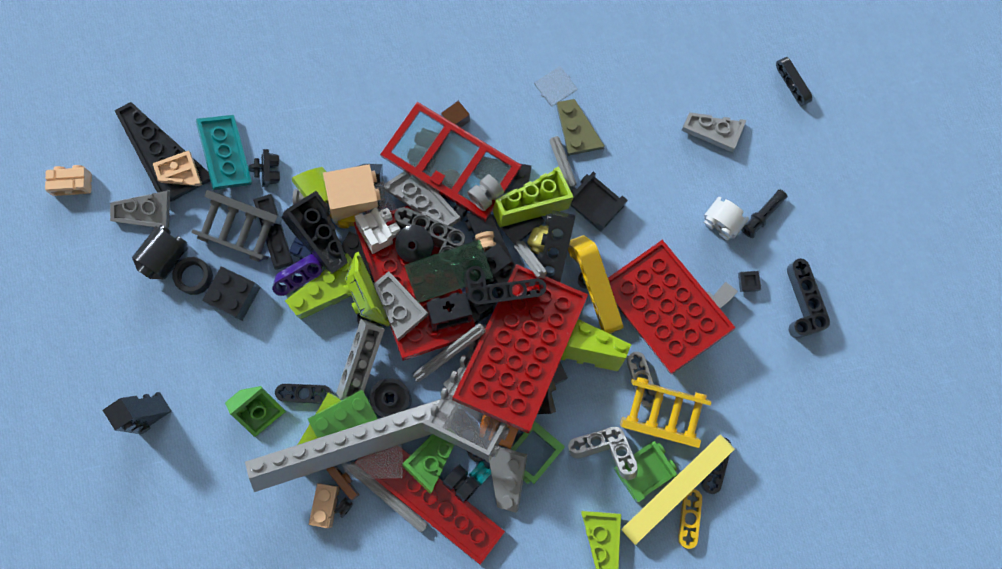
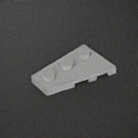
[681,112,746,152]
[110,190,170,228]

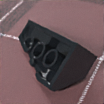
[281,191,348,274]

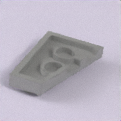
[374,271,428,341]
[487,446,528,513]

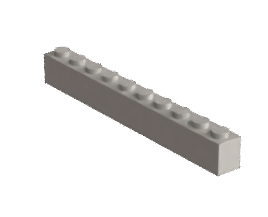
[245,400,452,492]

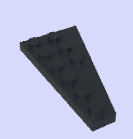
[114,102,211,202]

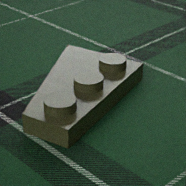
[556,99,605,156]

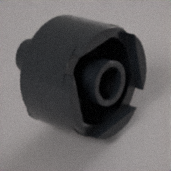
[370,378,412,417]

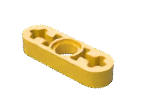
[678,489,702,549]

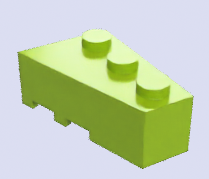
[561,319,632,371]

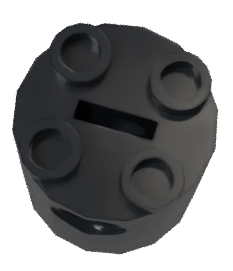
[132,225,188,280]

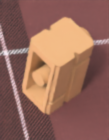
[45,165,92,196]
[309,483,340,528]

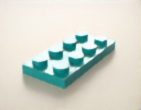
[196,115,252,190]

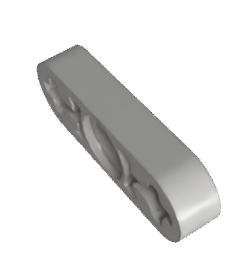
[627,352,656,407]

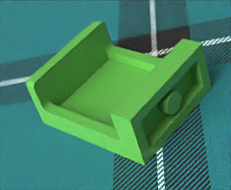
[613,441,678,502]

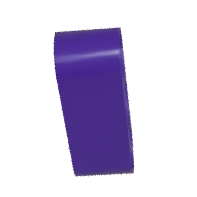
[272,254,323,296]

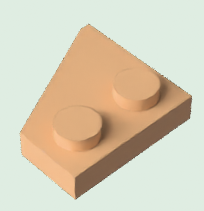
[153,151,202,186]

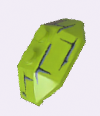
[343,252,390,327]

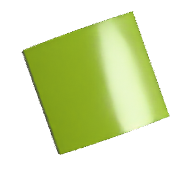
[292,167,329,205]

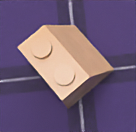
[323,164,381,222]

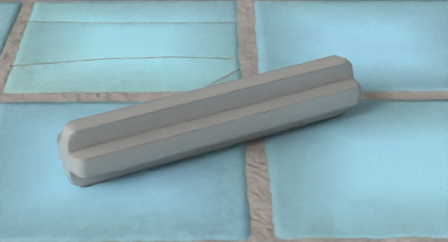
[550,136,577,189]
[514,240,547,279]

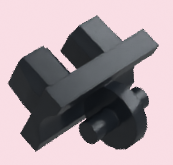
[248,149,280,187]

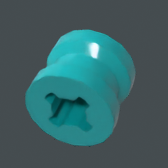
[469,461,491,486]

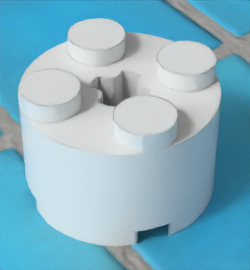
[704,197,749,240]

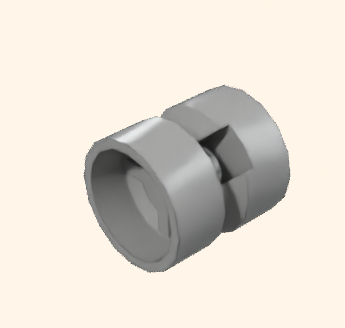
[467,174,504,211]

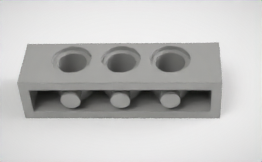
[336,319,385,400]

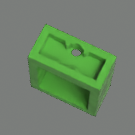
[510,421,565,484]

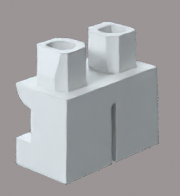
[355,208,400,254]

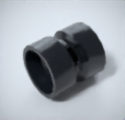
[442,464,481,503]

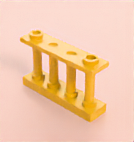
[620,377,711,448]

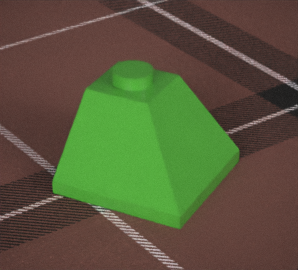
[225,386,286,437]

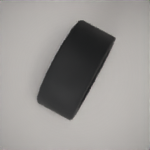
[172,257,213,295]

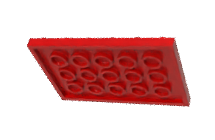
[608,239,736,375]

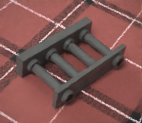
[191,190,282,262]

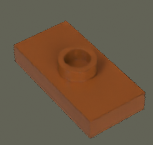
[327,466,360,500]

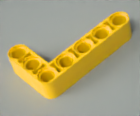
[568,235,624,334]

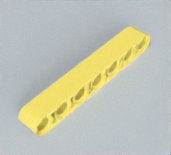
[621,434,735,545]

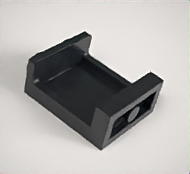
[570,171,628,232]

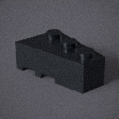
[102,392,172,434]

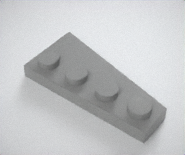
[383,171,460,227]

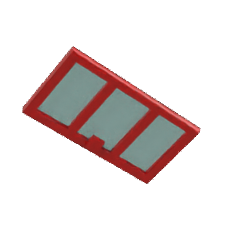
[380,102,522,221]

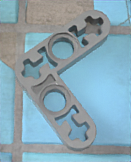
[568,427,638,480]

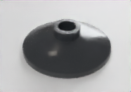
[395,225,434,264]

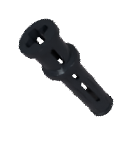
[741,189,788,238]

